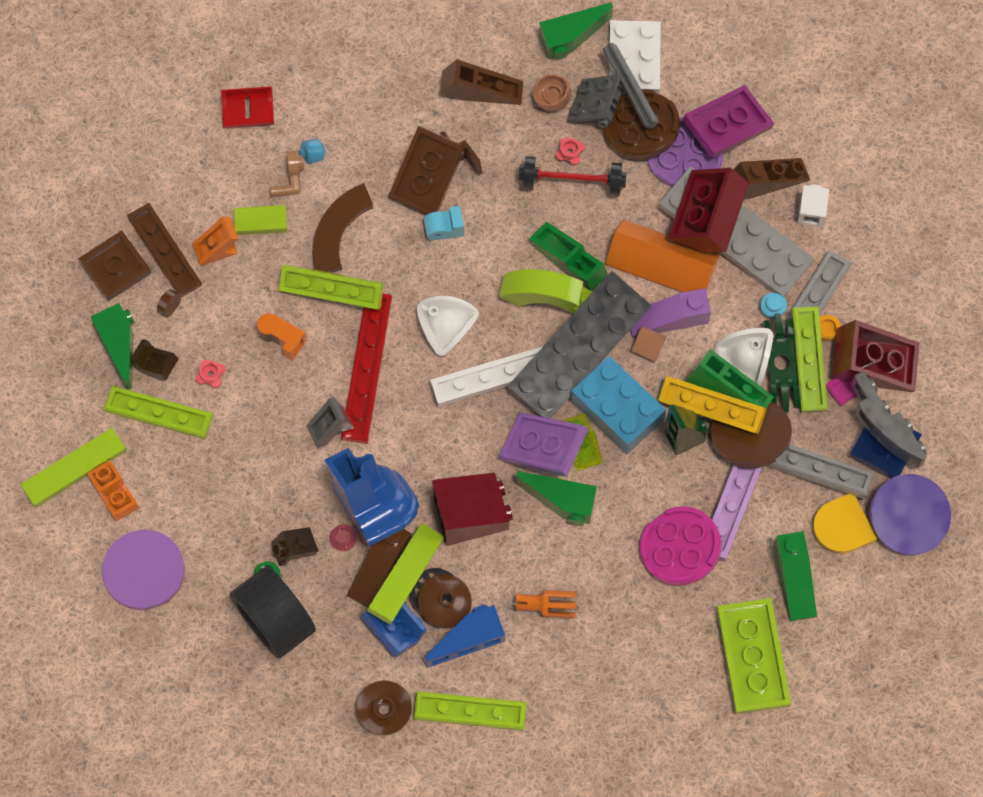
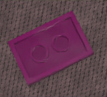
[682,85,774,158]

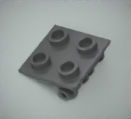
[566,74,624,128]

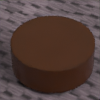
[157,289,181,317]

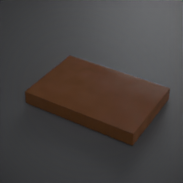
[388,126,466,215]

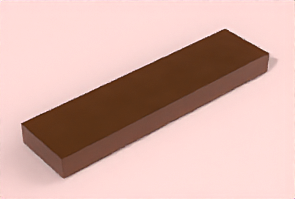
[127,203,202,298]

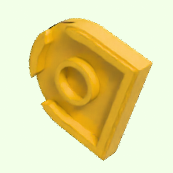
[813,494,877,554]

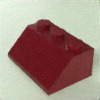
[668,168,749,253]

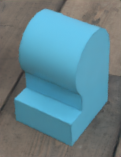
[424,206,464,241]

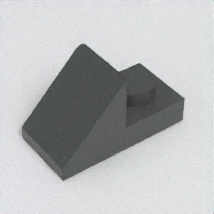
[306,397,354,448]

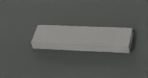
[782,250,852,338]
[767,445,875,500]

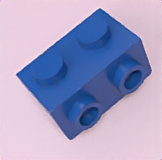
[361,602,427,658]

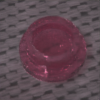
[330,524,357,551]

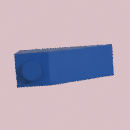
[425,604,505,668]

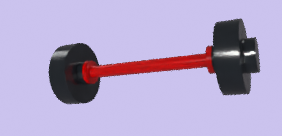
[519,156,627,197]

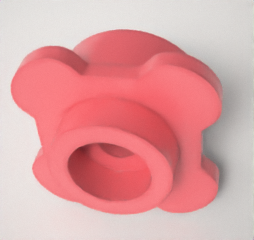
[556,138,585,165]
[196,360,226,388]

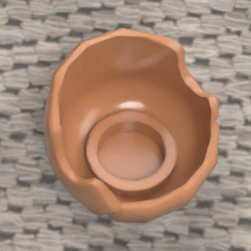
[532,74,571,112]

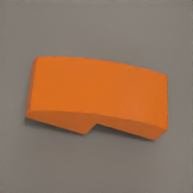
[87,460,139,521]

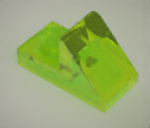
[561,413,603,471]

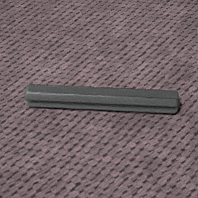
[603,43,658,129]

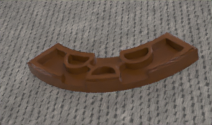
[313,183,373,273]

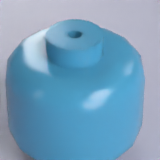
[298,139,326,164]

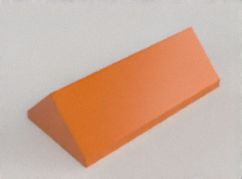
[605,219,721,293]

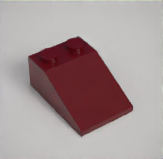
[832,320,920,392]

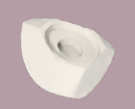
[417,296,479,356]
[714,328,773,386]

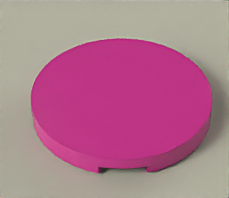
[640,506,722,586]

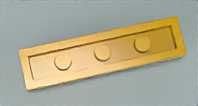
[658,376,767,434]

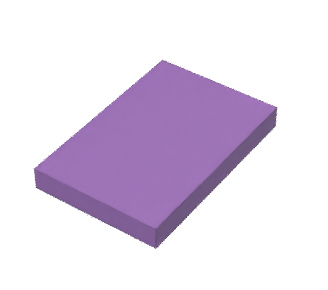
[498,412,588,477]

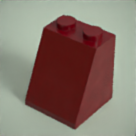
[432,472,513,546]

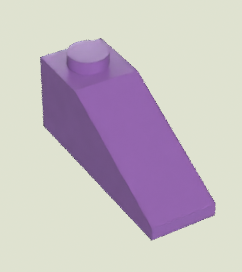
[631,289,711,338]

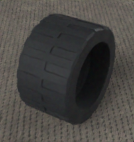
[230,566,316,659]

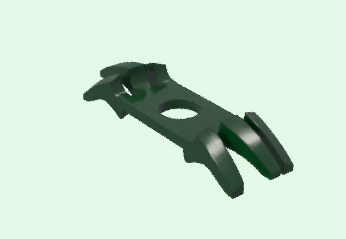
[763,313,800,413]

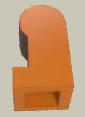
[257,313,307,361]

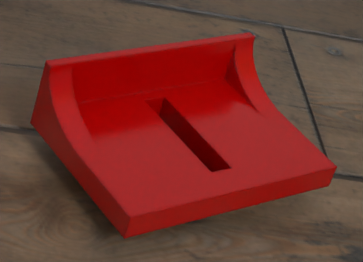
[221,86,274,128]

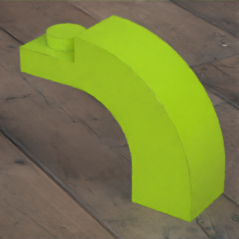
[499,269,592,313]

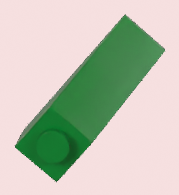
[539,2,613,59]
[90,303,135,390]
[685,349,774,408]
[516,471,597,526]
[774,531,817,622]

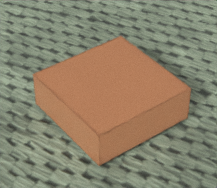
[631,326,667,362]

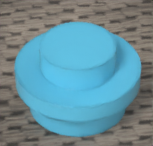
[760,293,787,318]

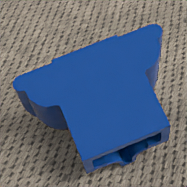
[324,448,419,547]

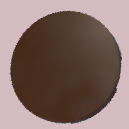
[603,89,680,160]
[711,402,792,468]

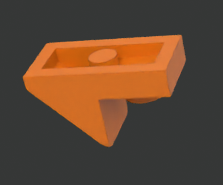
[192,216,239,266]

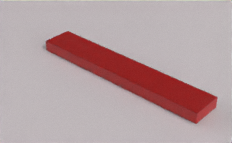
[341,294,393,444]

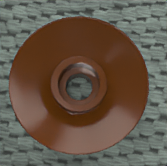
[418,574,472,628]
[356,680,412,735]

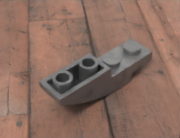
[851,371,927,468]

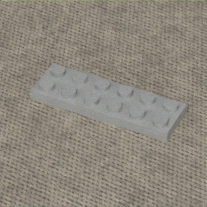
[658,166,814,297]

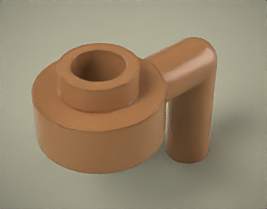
[270,150,304,197]

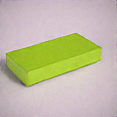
[234,205,287,235]

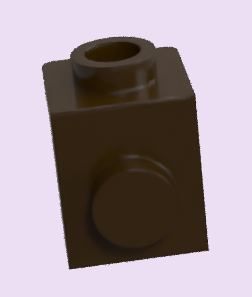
[131,339,179,380]
[271,527,318,566]

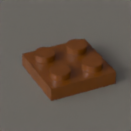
[78,230,152,301]

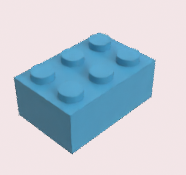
[571,356,666,454]

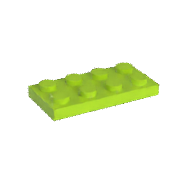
[717,598,791,714]

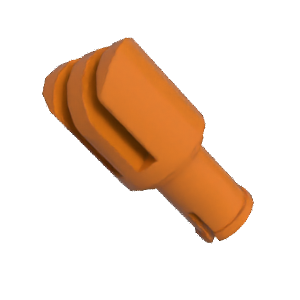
[516,590,577,619]

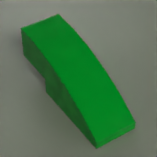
[529,221,608,291]

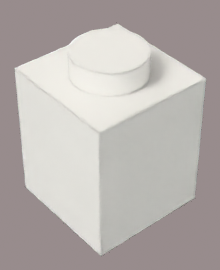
[797,184,829,227]

